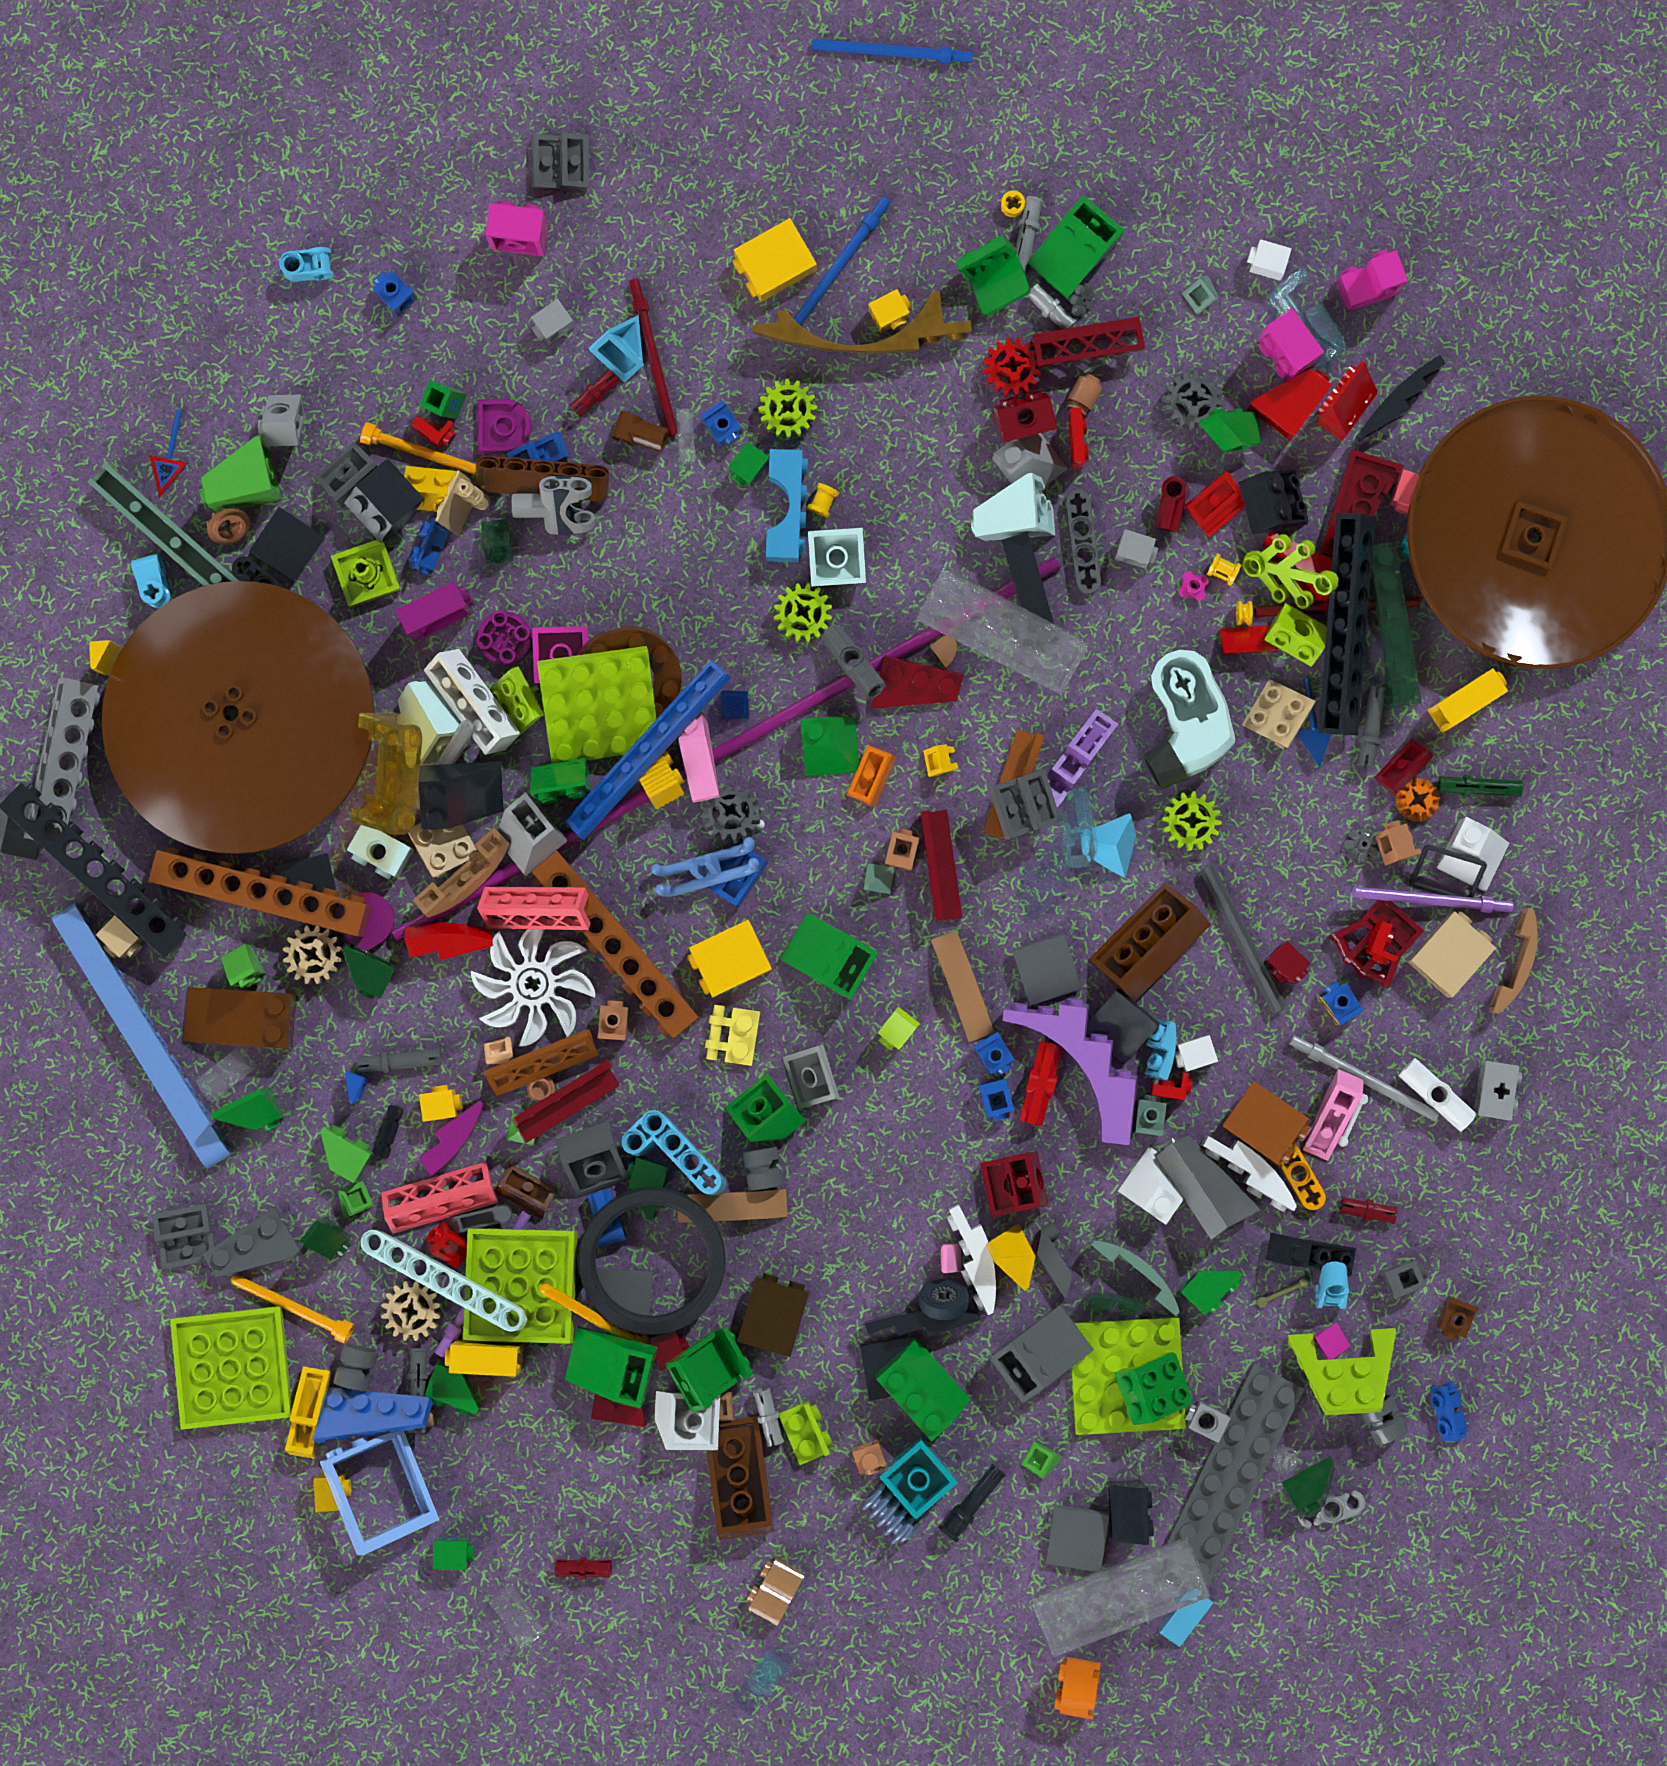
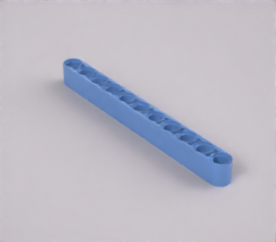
[52,902,232,1169]

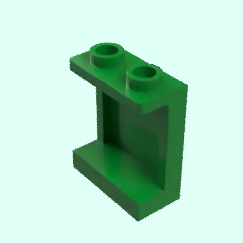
[665,1327,753,1412]

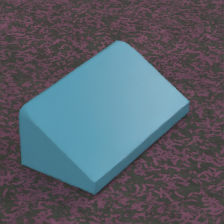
[1158,1585,1213,1647]

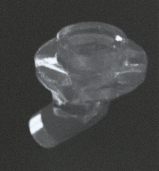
[1271,1446,1297,1474]

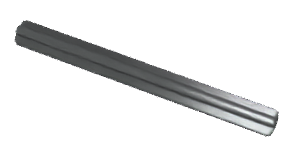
[1200,864,1286,1014]

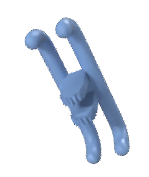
[651,837,760,897]

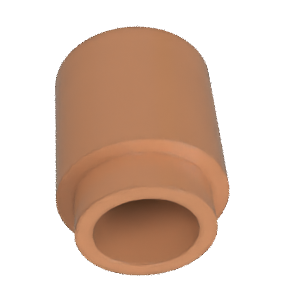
[1066,374,1103,417]

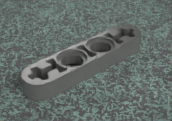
[1065,489,1101,595]

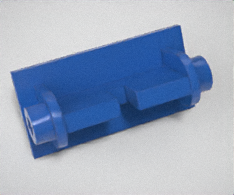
[408,517,450,575]
[1430,1382,1468,1442]

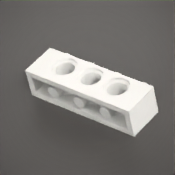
[424,649,521,755]

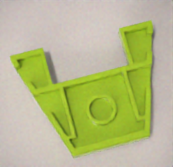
[1287,1328,1396,1415]

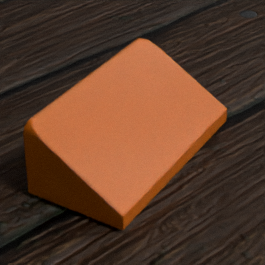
[847,745,896,807]

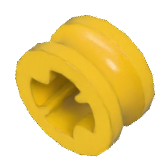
[1001,190,1025,217]
[1236,601,1253,625]

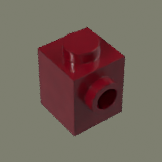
[1264,940,1311,984]
[650,1330,689,1373]

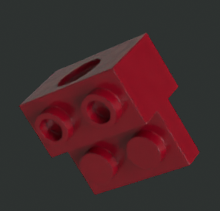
[992,390,1057,442]
[980,1151,1049,1217]

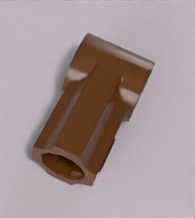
[611,411,669,453]

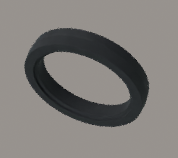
[578,1187,726,1335]

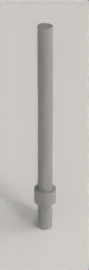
[1289,1035,1439,1121]

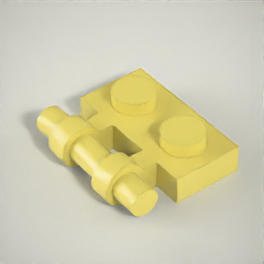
[705,1005,760,1066]

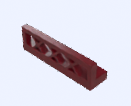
[1031,317,1145,368]
[920,810,962,922]
[511,1060,620,1144]

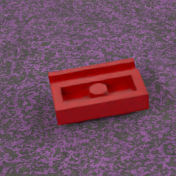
[1068,407,1089,470]
[1184,471,1245,537]

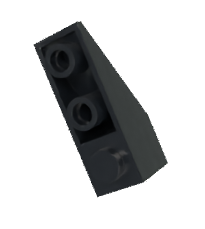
[1266,1233,1356,1275]

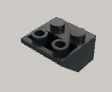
[1238,470,1309,534]
[1108,1480,1154,1545]

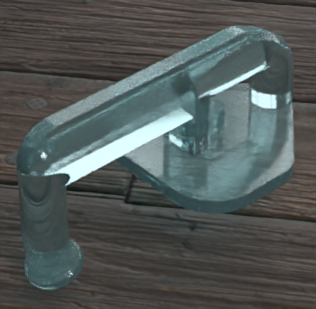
[1270,267,1346,362]
[1060,788,1098,868]

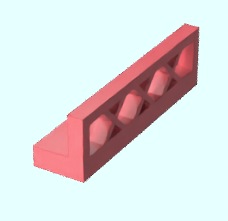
[477,887,591,930]
[381,1162,498,1234]

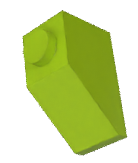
[878,1007,920,1051]

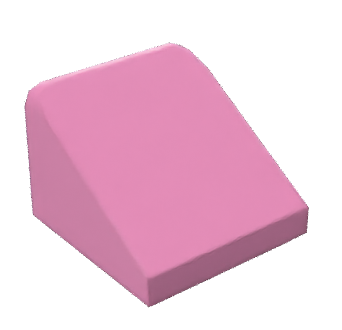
[941,1244,961,1273]

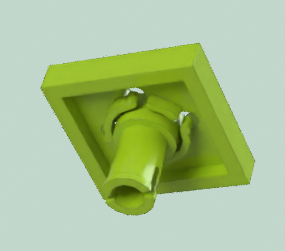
[331,540,401,608]
[489,667,544,734]

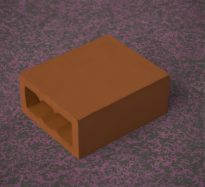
[1222,1081,1311,1167]

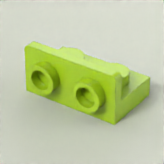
[779,1400,833,1465]

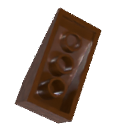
[183,987,297,1049]
[707,1416,775,1540]

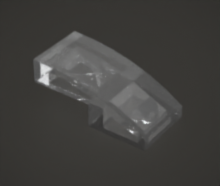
[195,1046,257,1104]
[489,1583,545,1649]

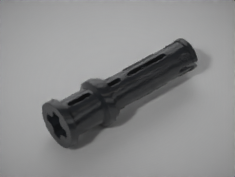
[938,1464,1006,1543]

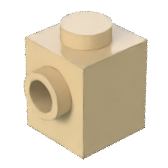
[96,915,144,958]

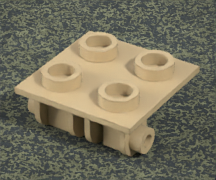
[435,471,490,536]
[1242,679,1316,749]
[406,823,478,878]

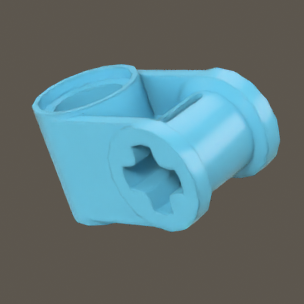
[279,247,334,282]
[131,553,171,609]
[1316,1262,1349,1309]

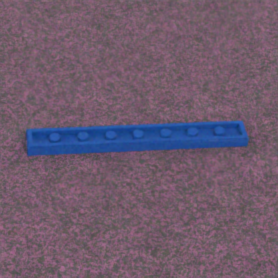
[564,659,732,840]

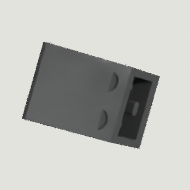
[990,1304,1094,1403]

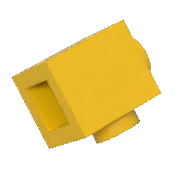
[868,289,912,333]
[419,1085,463,1122]
[313,1469,351,1512]

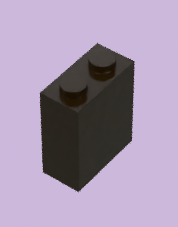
[737,1272,809,1357]

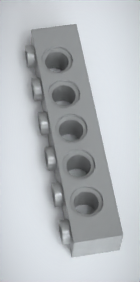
[24,678,100,840]

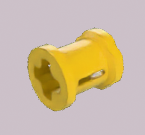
[807,483,840,518]
[1207,553,1242,586]

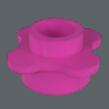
[1179,571,1209,601]

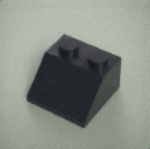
[344,459,424,542]

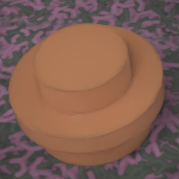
[527,1076,555,1102]

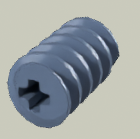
[862,1482,922,1544]

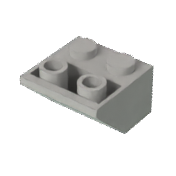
[498,792,567,876]

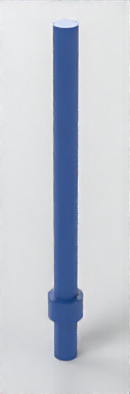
[812,39,973,64]
[793,197,891,325]

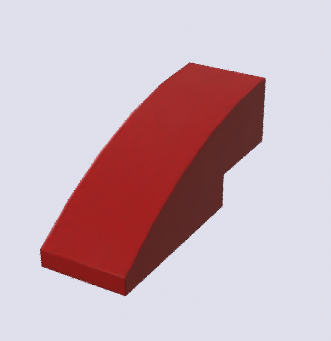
[404,922,494,960]

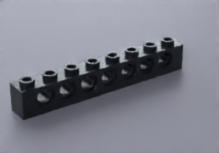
[1318,513,1376,735]
[0,783,187,958]

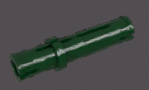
[1437,775,1523,797]

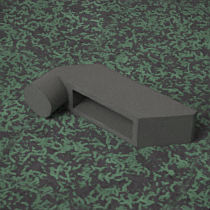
[443,1205,512,1233]
[1036,1221,1072,1299]

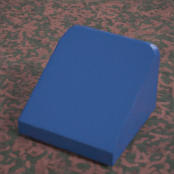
[345,1070,368,1104]

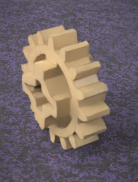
[283,925,344,984]
[381,1280,442,1341]

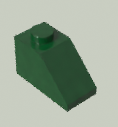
[343,942,396,999]
[626,1157,669,1221]
[299,1217,352,1260]
[1281,1456,1335,1519]

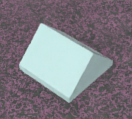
[808,528,866,586]

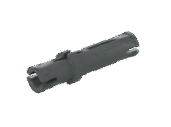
[1357,686,1387,769]
[357,1048,442,1074]
[407,1348,429,1434]

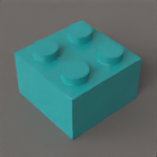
[879,1436,958,1519]

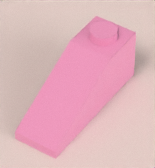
[678,711,720,803]
[1303,1069,1363,1161]

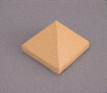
[484,1037,513,1064]

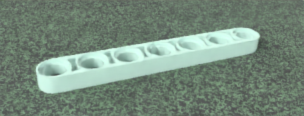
[361,1230,527,1331]

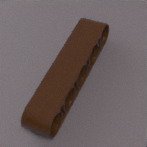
[475,456,609,501]

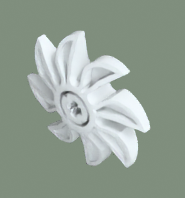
[471,929,595,1046]

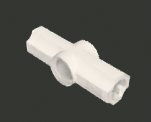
[1398,1058,1477,1132]

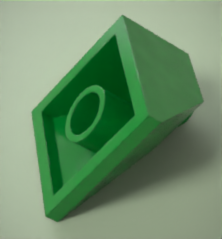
[800,717,859,777]
[725,1073,806,1142]
[211,1088,285,1132]

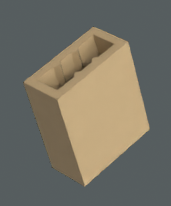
[1407,911,1496,998]

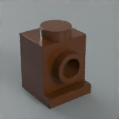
[1436,1295,1479,1341]

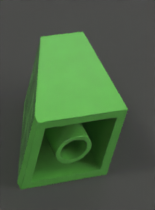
[199,436,281,513]

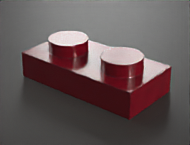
[1374,739,1433,795]

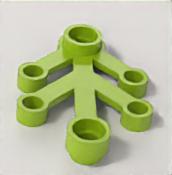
[1243,534,1338,609]

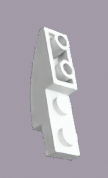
[1200,1136,1297,1212]
[946,1204,996,1315]

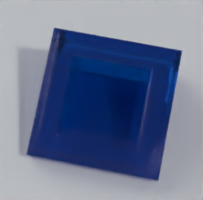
[721,690,749,719]

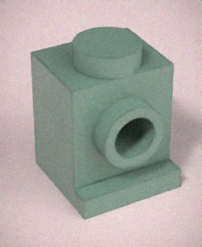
[1133,1095,1167,1136]

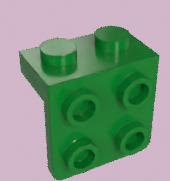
[956,236,1031,316]
[1114,1352,1192,1425]

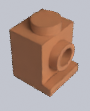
[1375,821,1421,866]
[885,828,919,871]
[597,1000,629,1040]
[852,1439,887,1475]

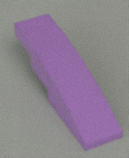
[1047,709,1118,809]

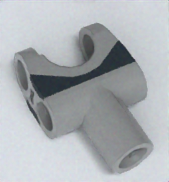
[512,476,596,534]

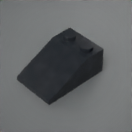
[418,761,504,830]

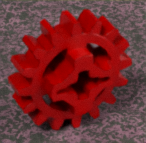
[983,337,1041,398]

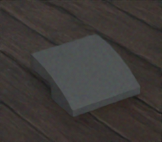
[532,133,589,190]
[989,769,1062,840]
[1012,933,1082,1006]
[152,1204,216,1270]
[589,1267,653,1323]
[1045,1504,1109,1572]

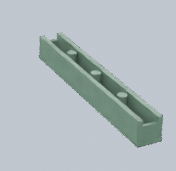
[87,462,239,586]

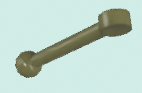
[1257,1277,1310,1308]

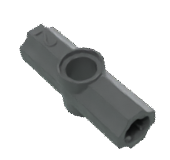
[820,624,886,699]

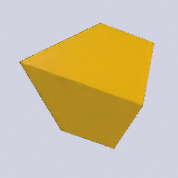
[986,1224,1035,1291]

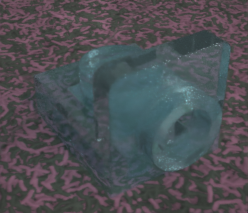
[747,1649,789,1697]

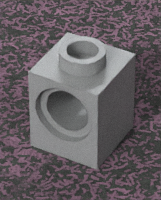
[531,299,575,345]
[1115,529,1158,569]
[1184,1400,1231,1443]

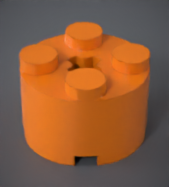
[1054,1657,1101,1720]

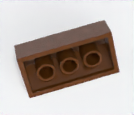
[1089,882,1211,1002]

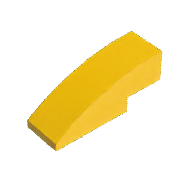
[285,1366,331,1459]

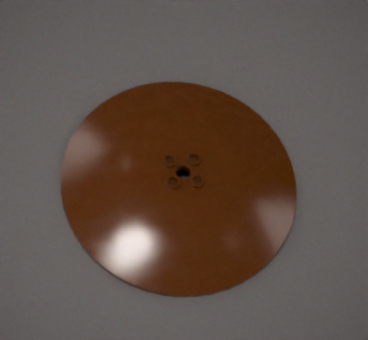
[1407,396,1667,669]
[102,581,375,854]

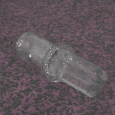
[675,409,697,464]

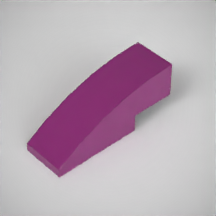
[419,1100,486,1176]

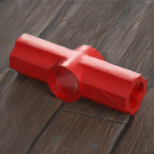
[1019,1041,1063,1126]

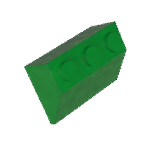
[875,1337,971,1441]

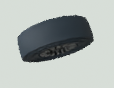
[919,1279,969,1320]

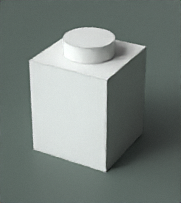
[1247,239,1292,281]
[1174,1035,1218,1072]

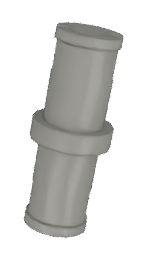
[1026,283,1077,330]
[753,1387,784,1446]

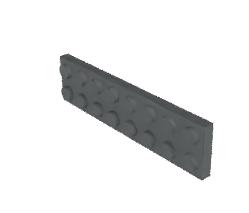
[1157,1363,1304,1589]

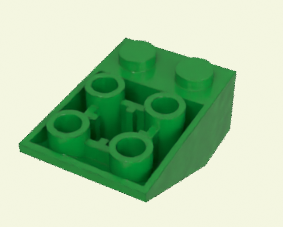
[1027,195,1125,299]
[530,758,593,806]
[780,912,878,1001]
[565,1326,658,1408]

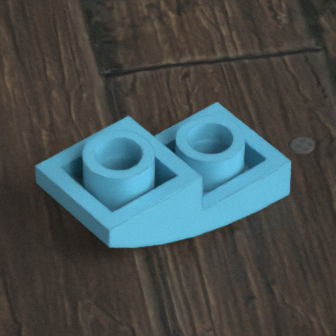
[1144,1020,1176,1080]

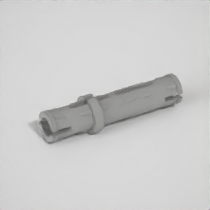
[1015,196,1044,275]

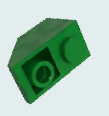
[1199,408,1261,452]
[1178,1269,1243,1315]
[424,1361,481,1416]

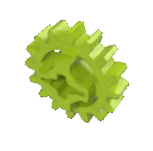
[759,379,817,439]
[774,583,832,643]
[1161,791,1222,851]

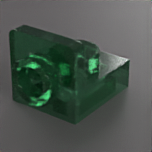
[481,519,514,564]

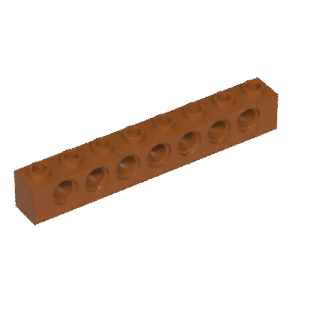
[148,847,372,937]
[531,850,700,1039]

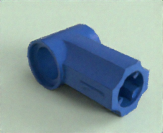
[588,1189,627,1247]

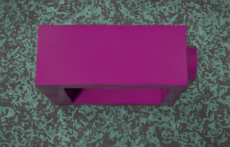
[395,581,474,642]

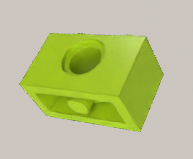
[1264,603,1327,667]

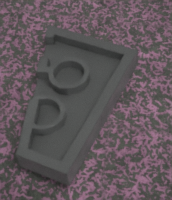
[202,1209,303,1277]

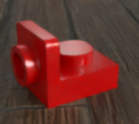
[411,416,457,449]
[1365,921,1398,965]
[1150,1072,1192,1100]
[426,1221,467,1268]

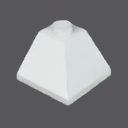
[1436,817,1509,892]
[1118,1146,1184,1224]
[655,1391,720,1450]

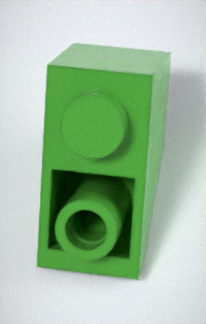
[221,944,266,989]
[320,1125,374,1183]

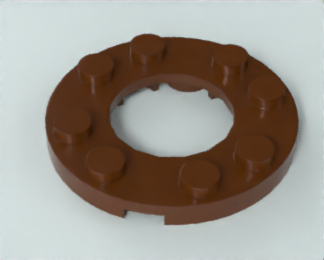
[578,625,682,719]

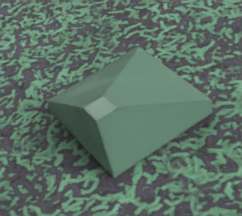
[1182,275,1219,315]
[863,863,895,894]

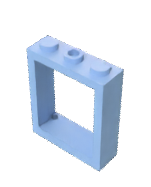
[320,1431,439,1555]

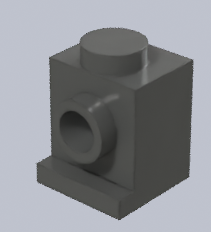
[1381,1259,1427,1299]

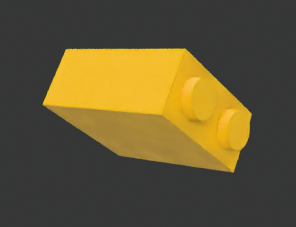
[732,218,817,302]
[1427,668,1508,733]
[687,919,772,998]
[445,1339,524,1377]

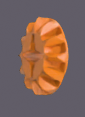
[1396,778,1440,822]

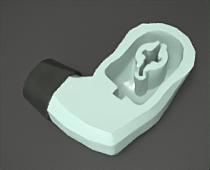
[1143,650,1235,789]

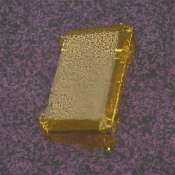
[351,712,422,835]

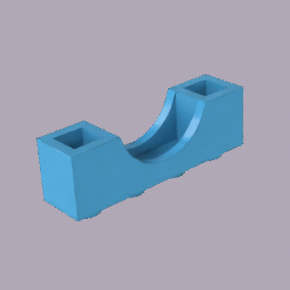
[766,449,808,562]

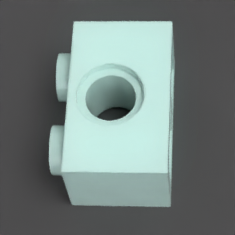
[347,822,414,879]

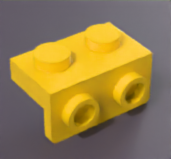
[404,466,457,512]

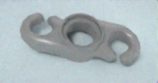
[1298,1490,1365,1528]

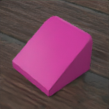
[1313,1322,1350,1360]

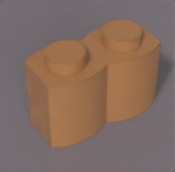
[746,1557,804,1625]

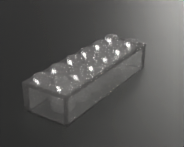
[916,566,1088,695]
[1032,1537,1210,1657]

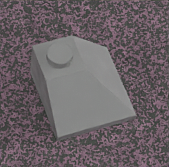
[993,433,1068,486]

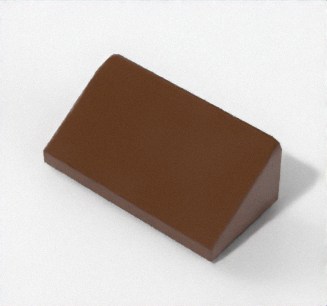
[495,1164,558,1218]

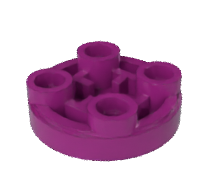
[477,611,532,666]

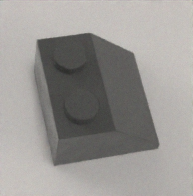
[556,1121,629,1197]

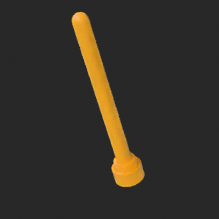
[360,422,476,475]
[231,1275,355,1344]
[540,1284,651,1345]

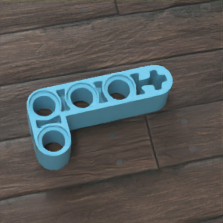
[621,1110,726,1197]

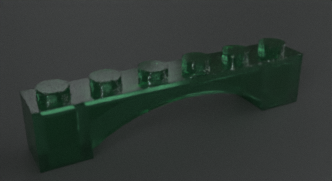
[1370,542,1422,710]

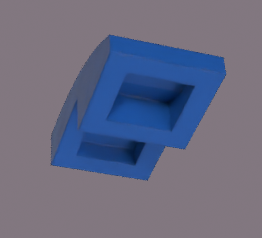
[506,431,570,462]

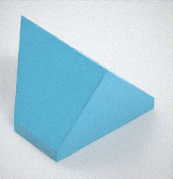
[589,315,644,382]
[1079,813,1136,878]

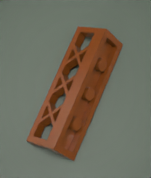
[983,729,1045,841]
[484,1030,599,1096]

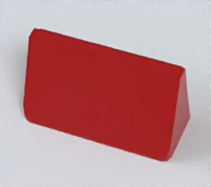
[1219,625,1278,656]

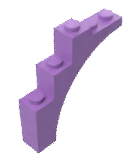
[1003,998,1137,1145]

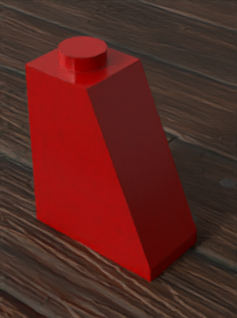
[1247,368,1333,441]

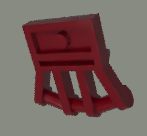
[1329,900,1424,989]

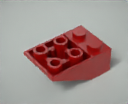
[1316,361,1378,441]

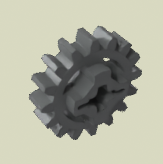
[1163,371,1223,432]
[701,785,761,844]

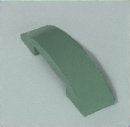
[1089,1239,1180,1316]

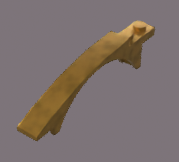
[752,291,972,354]

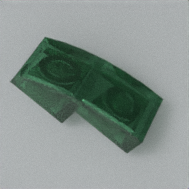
[1085,1292,1146,1316]

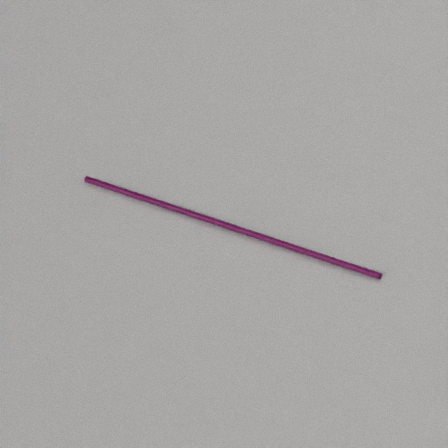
[391,557,1061,942]

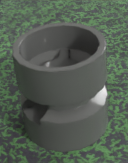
[742,1146,784,1191]
[333,1343,378,1391]
[1361,1394,1409,1445]

